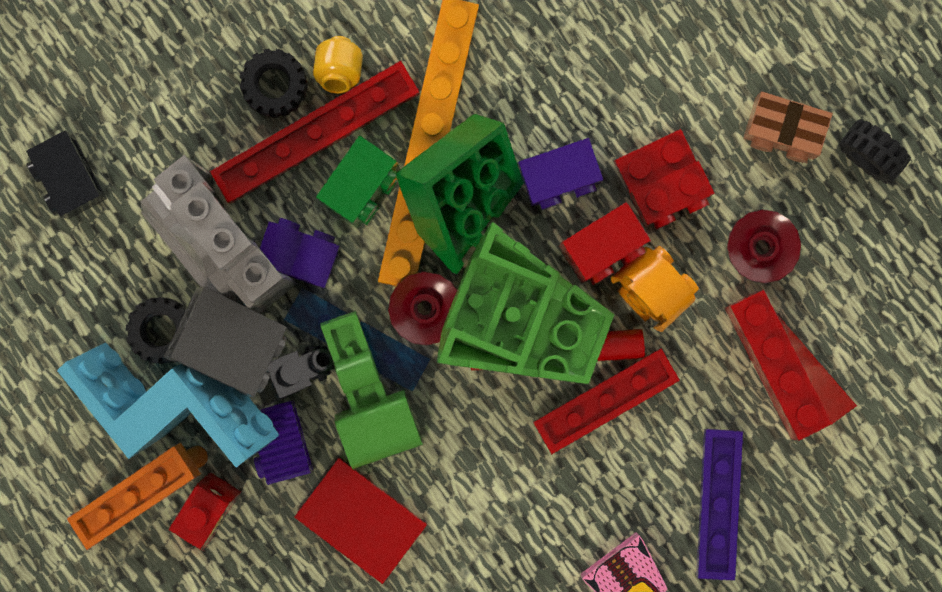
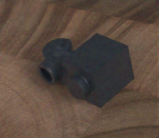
[258,345,335,407]

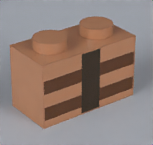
[743,91,833,163]

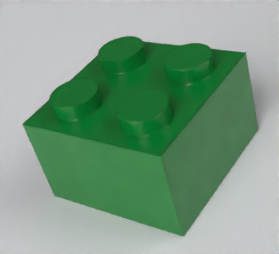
[316,135,400,228]

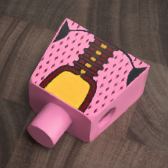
[580,532,667,592]

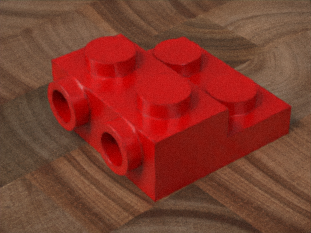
[614,129,715,230]

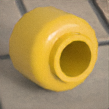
[313,36,363,94]

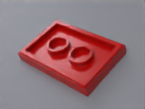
[294,457,427,584]

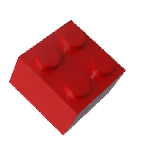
[558,202,651,285]

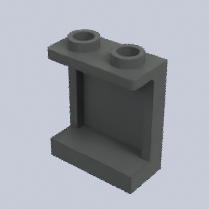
[164,287,287,397]

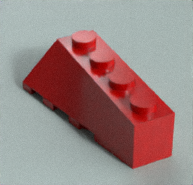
[724,290,857,441]

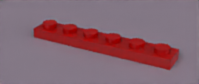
[210,61,420,204]

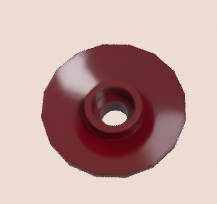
[727,209,801,283]
[388,271,457,346]

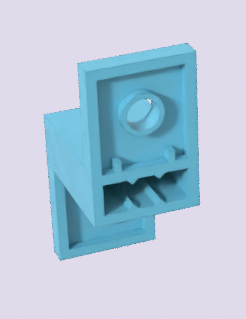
[57,342,279,468]

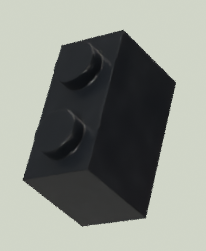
[26,130,107,219]

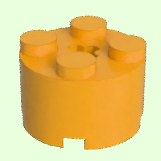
[611,246,699,332]

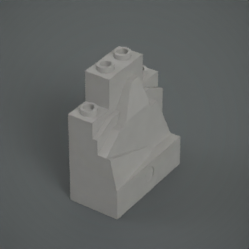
[140,155,297,314]

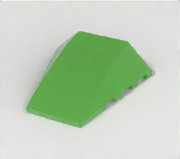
[436,222,615,384]

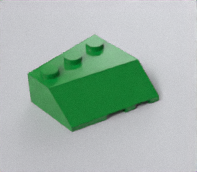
[395,114,524,274]

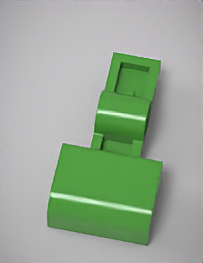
[321,311,423,469]

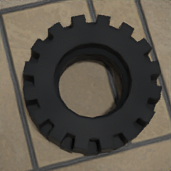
[239,49,308,118]
[838,119,911,185]
[125,297,186,364]

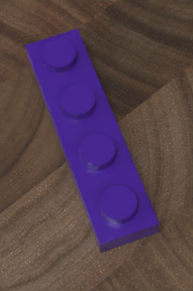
[696,429,743,581]

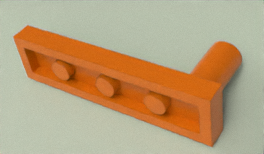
[67,443,208,550]

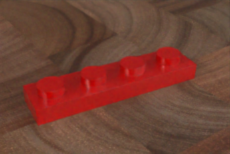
[533,348,680,455]

